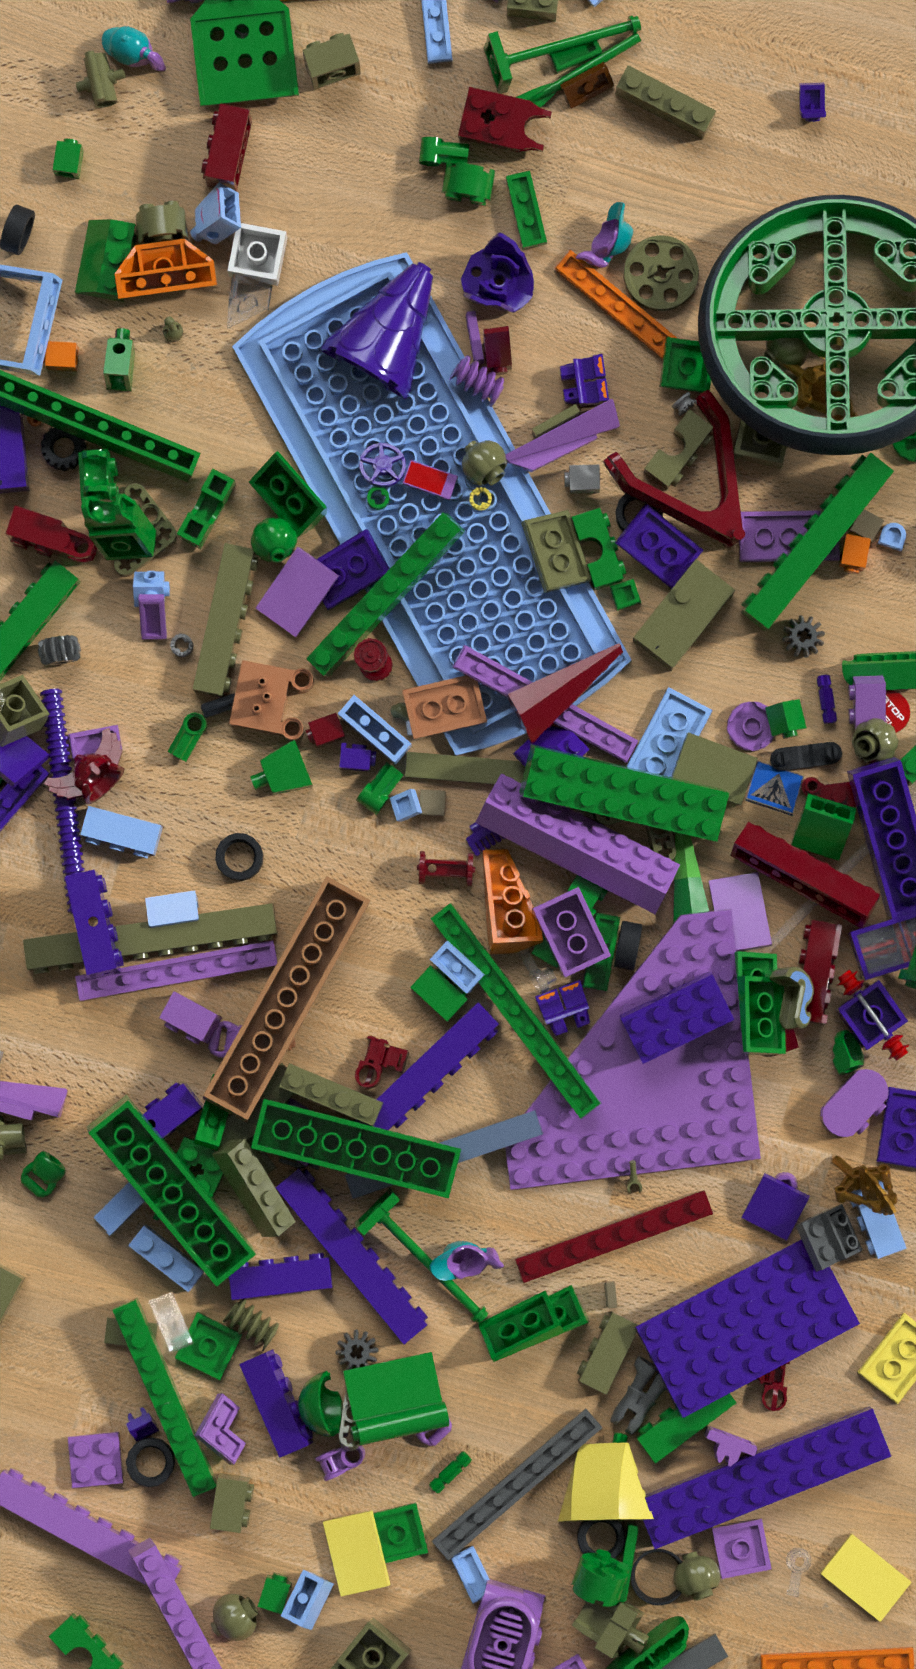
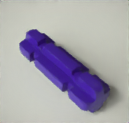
[817,675,837,724]

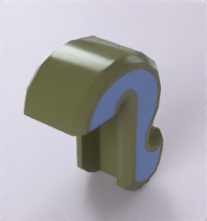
[769,967,814,1030]

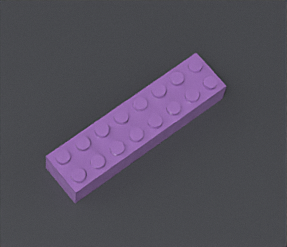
[475,774,680,914]

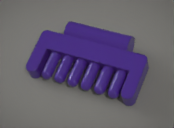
[466,823,506,856]

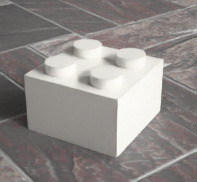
[228,223,287,286]

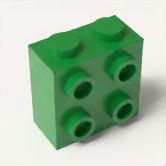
[791,793,856,861]

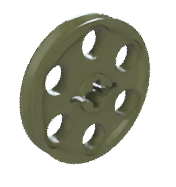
[624,235,699,311]

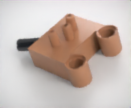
[201,660,314,741]

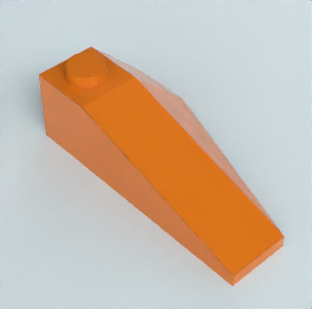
[482,849,543,954]

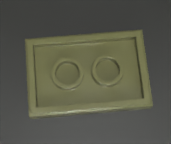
[521,510,592,593]
[671,732,758,805]

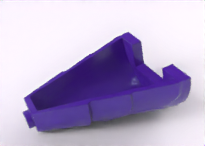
[319,262,433,400]

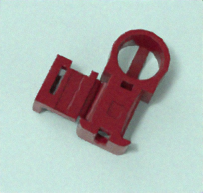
[355,1036,409,1089]
[756,1362,790,1411]

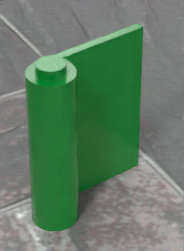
[343,1352,449,1446]

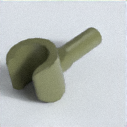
[627,1160,642,1194]

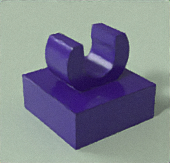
[126,1407,159,1442]

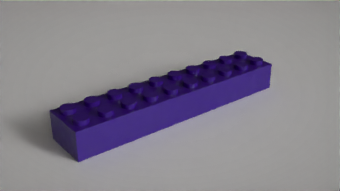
[643,1406,891,1549]

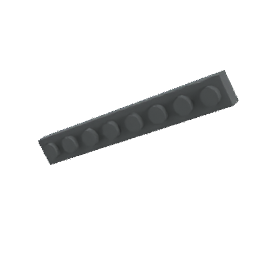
[432,1408,602,1561]

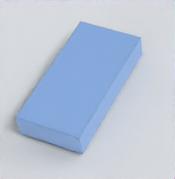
[451,1546,490,1603]

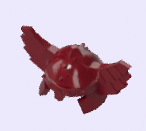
[44,728,125,805]

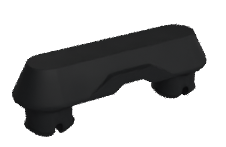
[770,742,842,770]

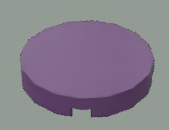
[727,702,774,751]

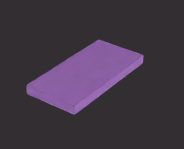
[739,510,840,562]

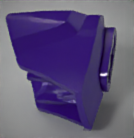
[461,232,534,313]

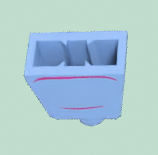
[190,182,241,244]

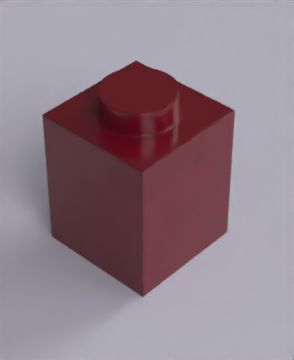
[306,713,345,748]

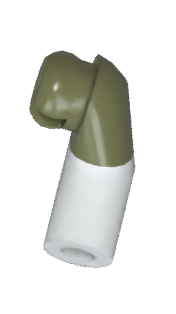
[391,703,413,736]

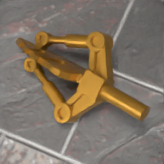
[776,358,858,421]
[832,1156,898,1216]

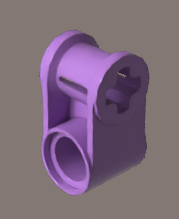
[315,1442,365,1481]

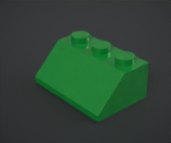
[75,219,137,302]
[249,451,327,537]

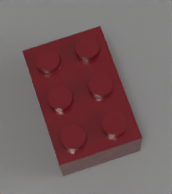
[201,103,252,192]

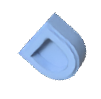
[877,523,906,552]

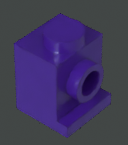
[339,743,376,772]

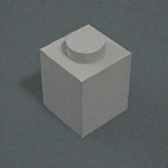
[564,464,600,494]

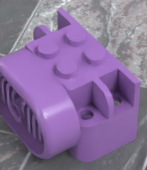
[461,1579,545,1669]

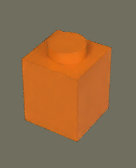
[43,341,79,372]
[839,534,871,574]

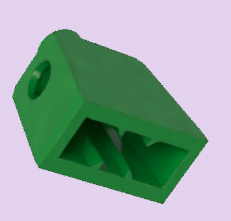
[103,328,135,392]
[250,740,313,795]

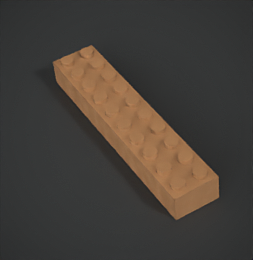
[203,876,370,1123]

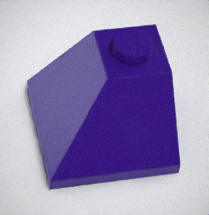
[513,726,589,767]

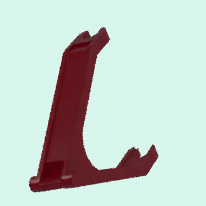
[603,389,745,548]

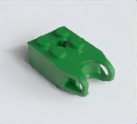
[79,449,119,503]
[81,493,157,560]
[153,1136,224,1221]

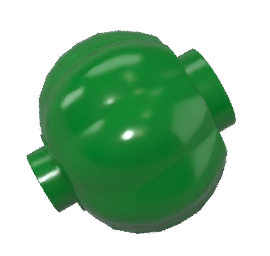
[250,517,298,562]

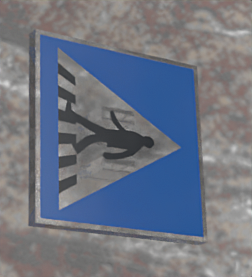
[745,760,804,816]

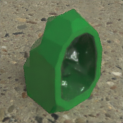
[832,1030,864,1075]

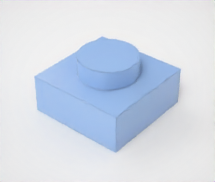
[390,789,422,822]

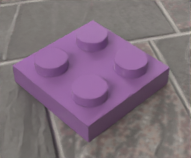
[68,1432,124,1488]
[712,1518,772,1579]

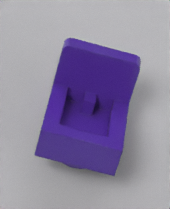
[799,82,826,122]

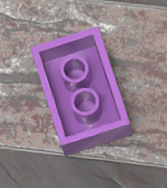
[532,887,611,978]

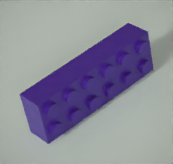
[847,757,916,919]

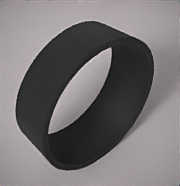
[631,1549,682,1605]

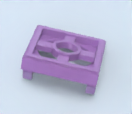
[704,1425,758,1467]

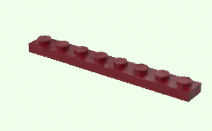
[515,1190,713,1283]

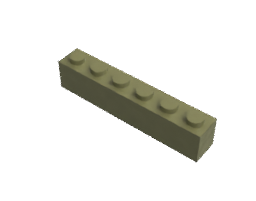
[193,543,259,697]

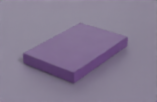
[256,547,339,637]
[709,872,772,952]

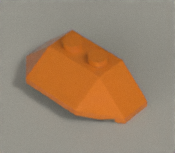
[114,239,217,299]

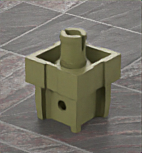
[572,1600,649,1658]

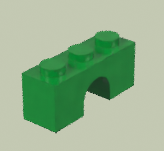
[177,468,236,550]
[571,508,626,591]
[49,1613,124,1669]

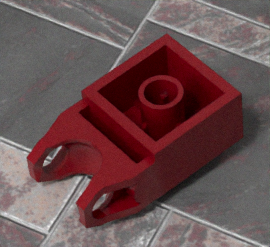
[458,87,552,152]
[5,505,98,563]

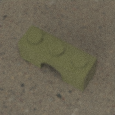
[643,409,714,490]

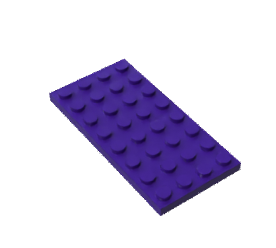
[634,1239,860,1418]

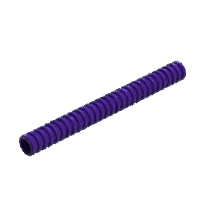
[40,688,85,914]

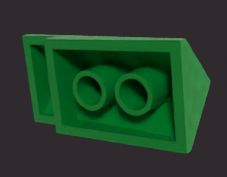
[735,951,786,1055]
[478,1285,589,1362]

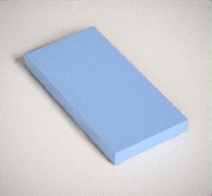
[626,687,713,777]

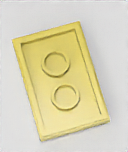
[857,1312,916,1404]
[323,1510,391,1596]
[820,1533,912,1622]

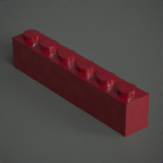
[730,821,881,929]

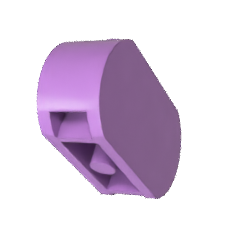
[820,1069,888,1137]

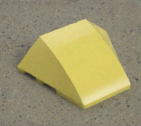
[558,1443,654,1522]

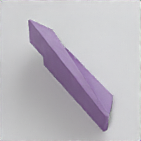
[506,399,620,472]
[0,1081,68,1120]

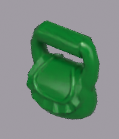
[20,1151,66,1198]

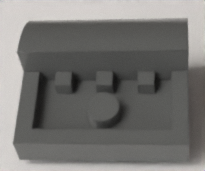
[796,1204,862,1272]

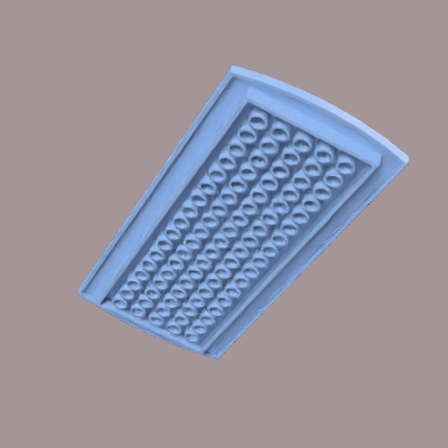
[232,252,631,756]

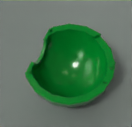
[298,1371,343,1437]

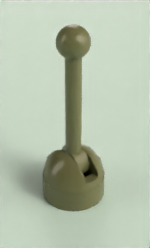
[163,316,183,342]

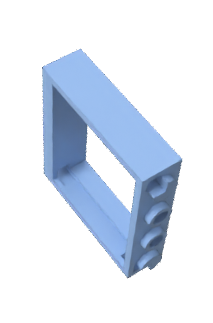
[0,265,63,376]

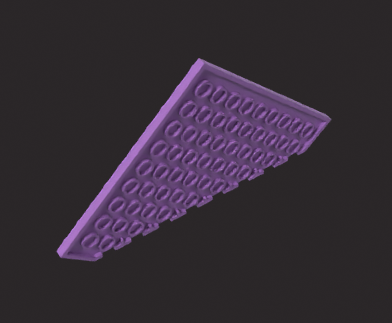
[505,909,761,1190]

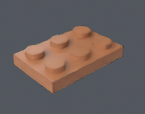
[402,675,487,740]

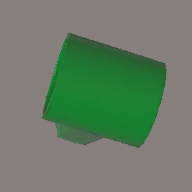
[419,137,469,167]
[167,713,207,762]
[356,762,404,815]

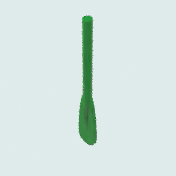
[489,33,641,123]

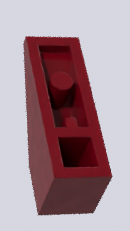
[483,326,512,375]

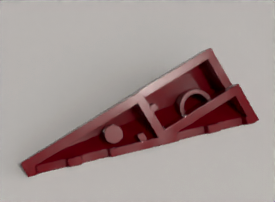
[508,643,623,744]

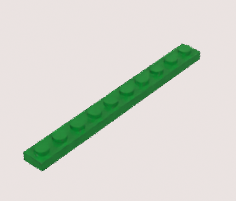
[431,903,602,1119]

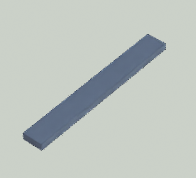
[345,1110,543,1199]

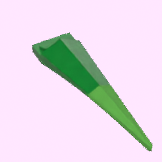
[673,832,709,924]

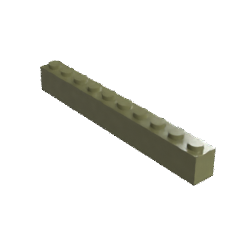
[23,903,278,974]

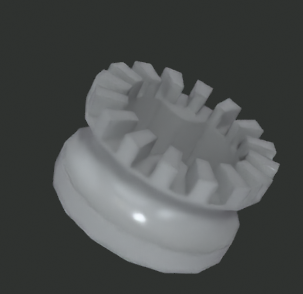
[672,392,697,416]
[170,634,193,657]

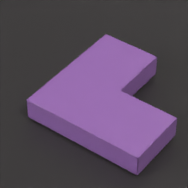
[194,1393,246,1465]

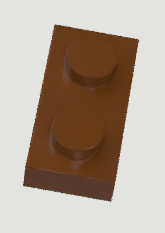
[560,62,615,109]

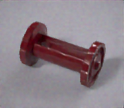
[354,638,393,682]
[417,851,475,887]

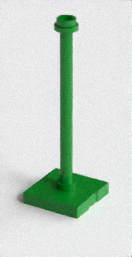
[484,15,641,94]
[355,1188,489,1324]

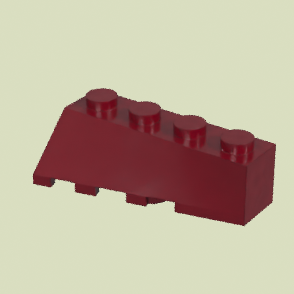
[798,920,842,1025]

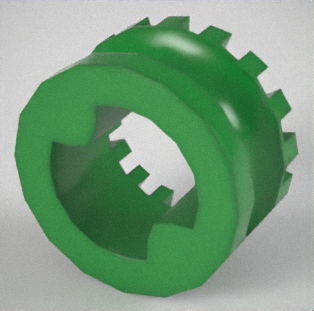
[367,486,390,510]

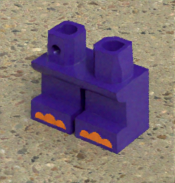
[560,354,609,407]
[535,980,590,1036]

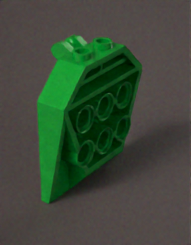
[190,0,299,107]

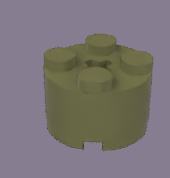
[135,201,188,245]

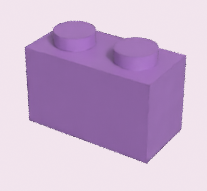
[848,675,886,732]
[159,991,222,1045]

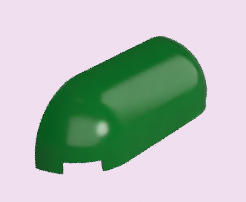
[842,651,916,690]
[606,1616,689,1669]

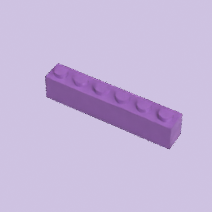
[128,1538,222,1669]

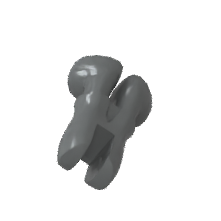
[610,1356,667,1435]

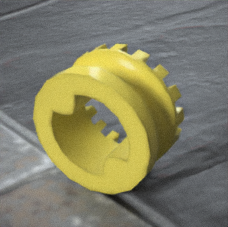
[469,487,492,511]

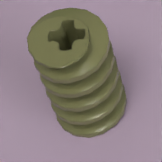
[222,1299,279,1351]

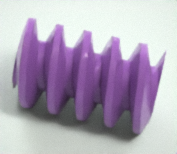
[449,355,504,407]

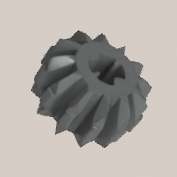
[782,615,825,658]
[38,635,81,666]
[336,1329,379,1370]

